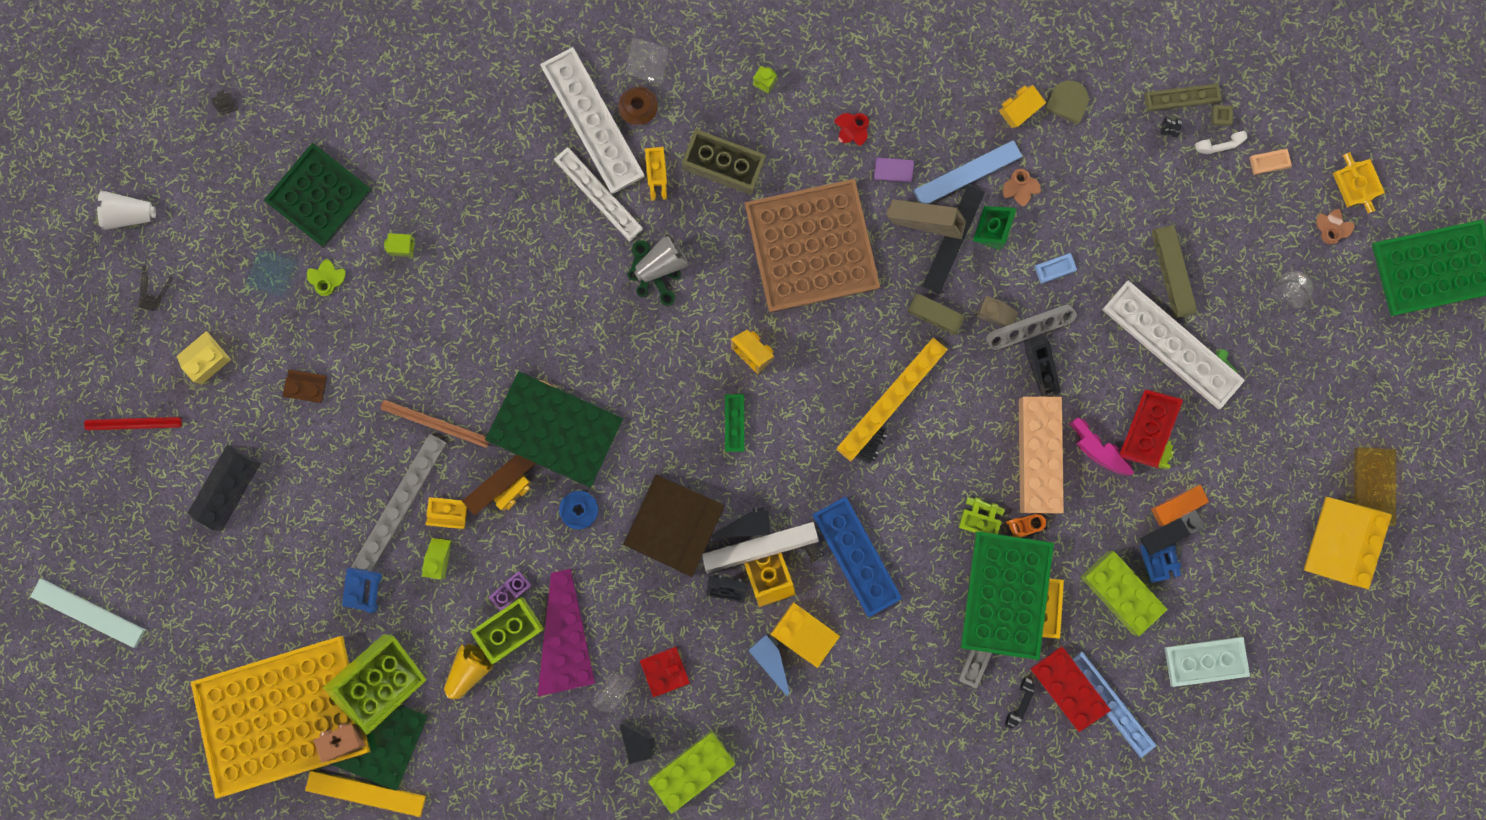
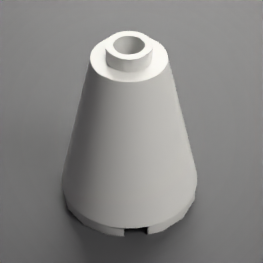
[97,191,156,230]

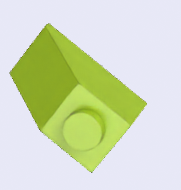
[421,538,451,579]

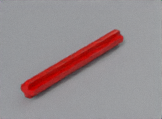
[84,417,182,431]

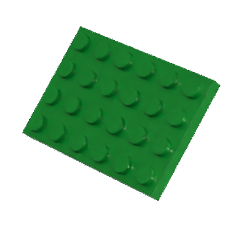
[1371,219,1486,316]
[960,531,1054,660]

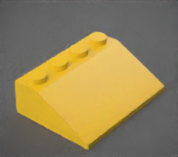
[1304,496,1392,589]

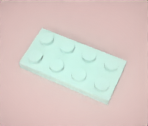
[1164,637,1250,687]

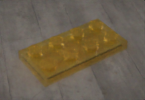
[1354,447,1396,526]

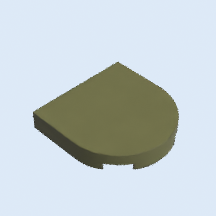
[1044,81,1089,124]

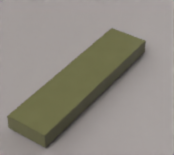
[1144,83,1222,112]

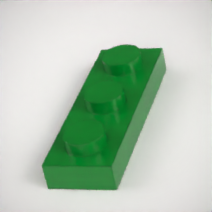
[725,394,744,452]

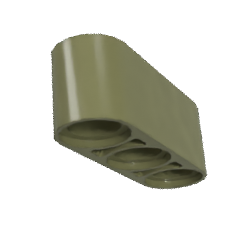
[907,294,965,335]

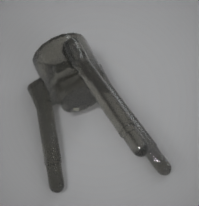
[138,265,173,311]

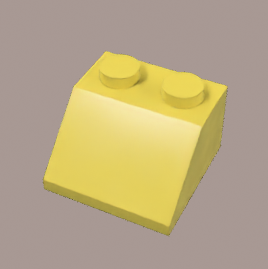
[177,331,231,385]

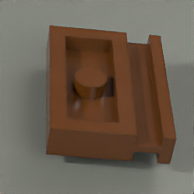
[282,370,327,403]

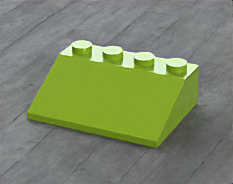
[323,634,426,735]

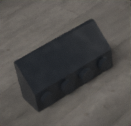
[188,445,261,531]

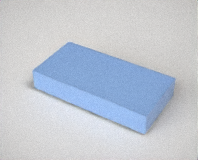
[1034,253,1077,284]

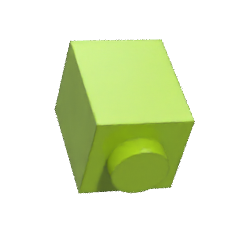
[384,233,415,257]

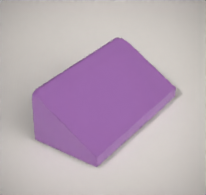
[874,158,914,182]

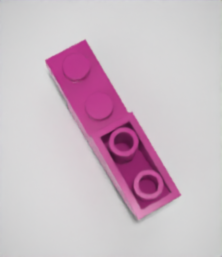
[1069,417,1134,476]

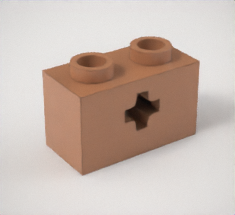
[314,721,365,763]

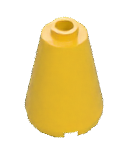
[444,643,494,700]

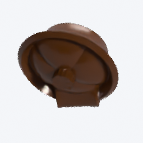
[618,85,658,125]

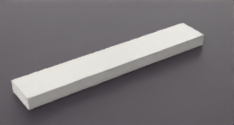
[554,147,644,242]
[702,522,819,574]

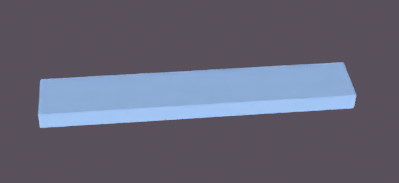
[913,140,1022,204]
[1072,652,1156,758]

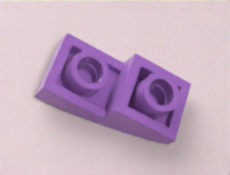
[488,571,531,611]

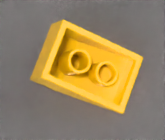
[731,329,774,374]
[744,553,796,607]
[770,602,840,668]

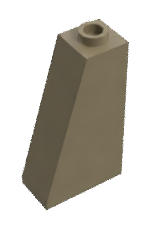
[887,199,966,239]

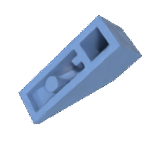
[748,634,790,696]

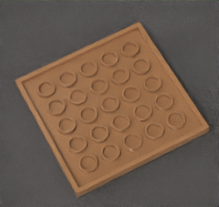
[744,179,880,313]

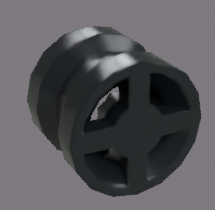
[1161,117,1182,138]

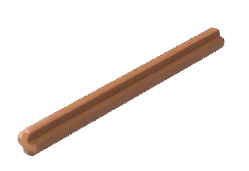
[381,400,489,447]

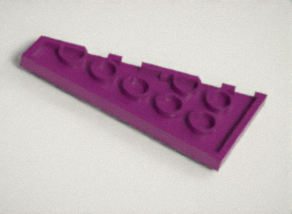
[537,569,595,697]

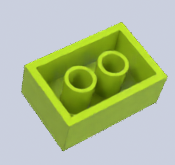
[470,597,545,664]

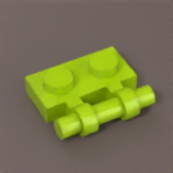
[958,497,1005,534]

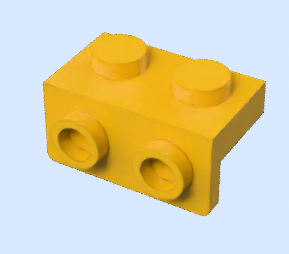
[494,475,532,511]

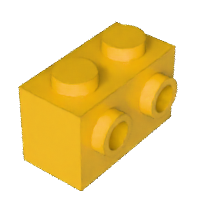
[998,85,1046,128]

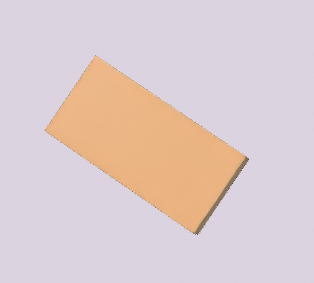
[1249,148,1292,175]

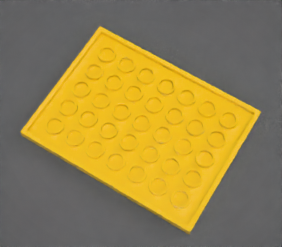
[191,636,370,799]

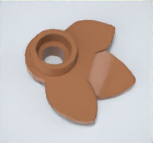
[1003,169,1041,207]
[1316,209,1355,245]

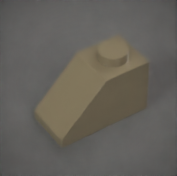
[976,296,1018,327]

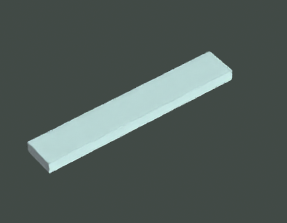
[30,579,145,648]

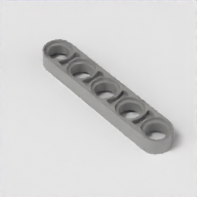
[986,305,1077,350]

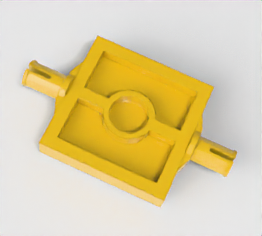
[1333,152,1385,214]

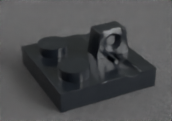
[706,575,748,603]

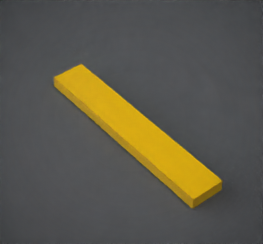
[305,770,426,817]

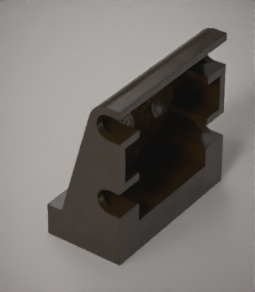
[623,474,725,577]

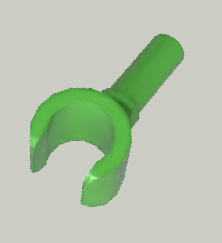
[1216,349,1237,372]

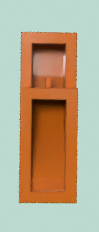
[1151,484,1209,526]

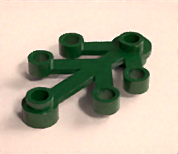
[627,240,681,307]

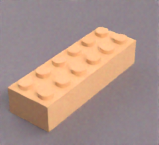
[1019,397,1064,514]

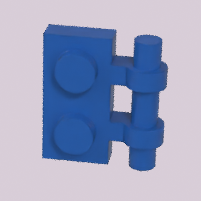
[1139,544,1181,583]

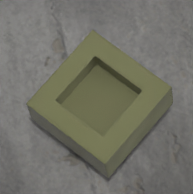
[1211,105,1233,127]

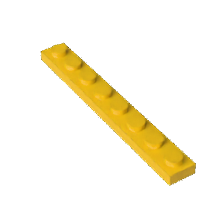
[836,337,948,462]

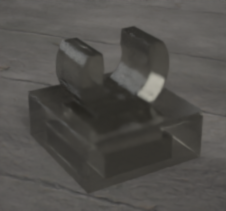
[211,89,239,115]

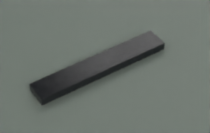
[922,184,985,294]

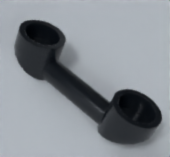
[1004,676,1034,729]

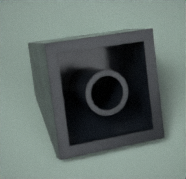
[619,719,657,764]

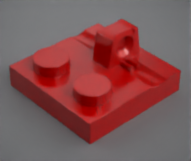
[640,646,690,698]

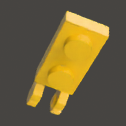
[645,147,667,201]

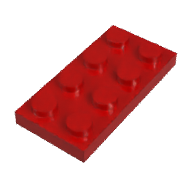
[1120,389,1183,468]
[1030,646,1111,732]

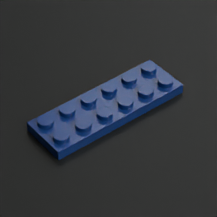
[812,496,902,618]

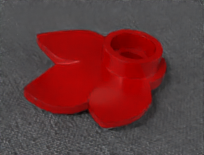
[834,113,869,146]

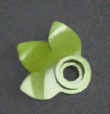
[307,259,346,296]

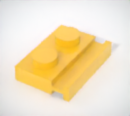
[425,497,468,529]

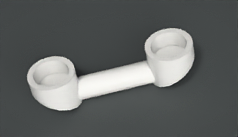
[1195,131,1248,154]

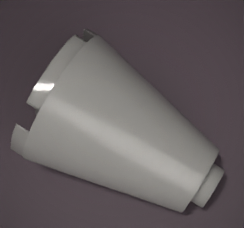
[634,233,689,282]

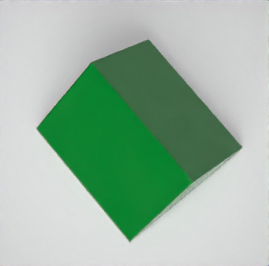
[973,206,1017,250]

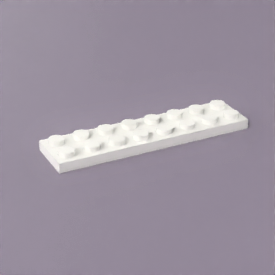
[540,47,645,194]
[1102,281,1245,409]

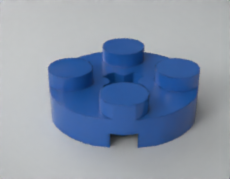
[559,491,599,529]

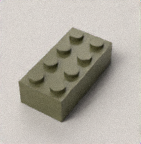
[681,129,766,195]

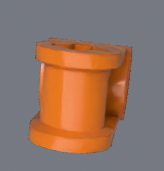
[1006,514,1046,538]

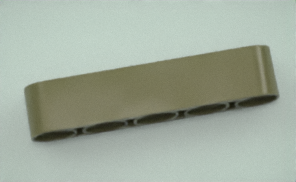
[1152,225,1196,318]

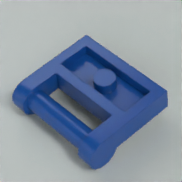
[342,567,382,613]

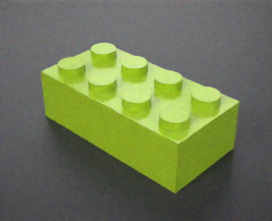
[1080,551,1167,636]
[648,730,735,814]

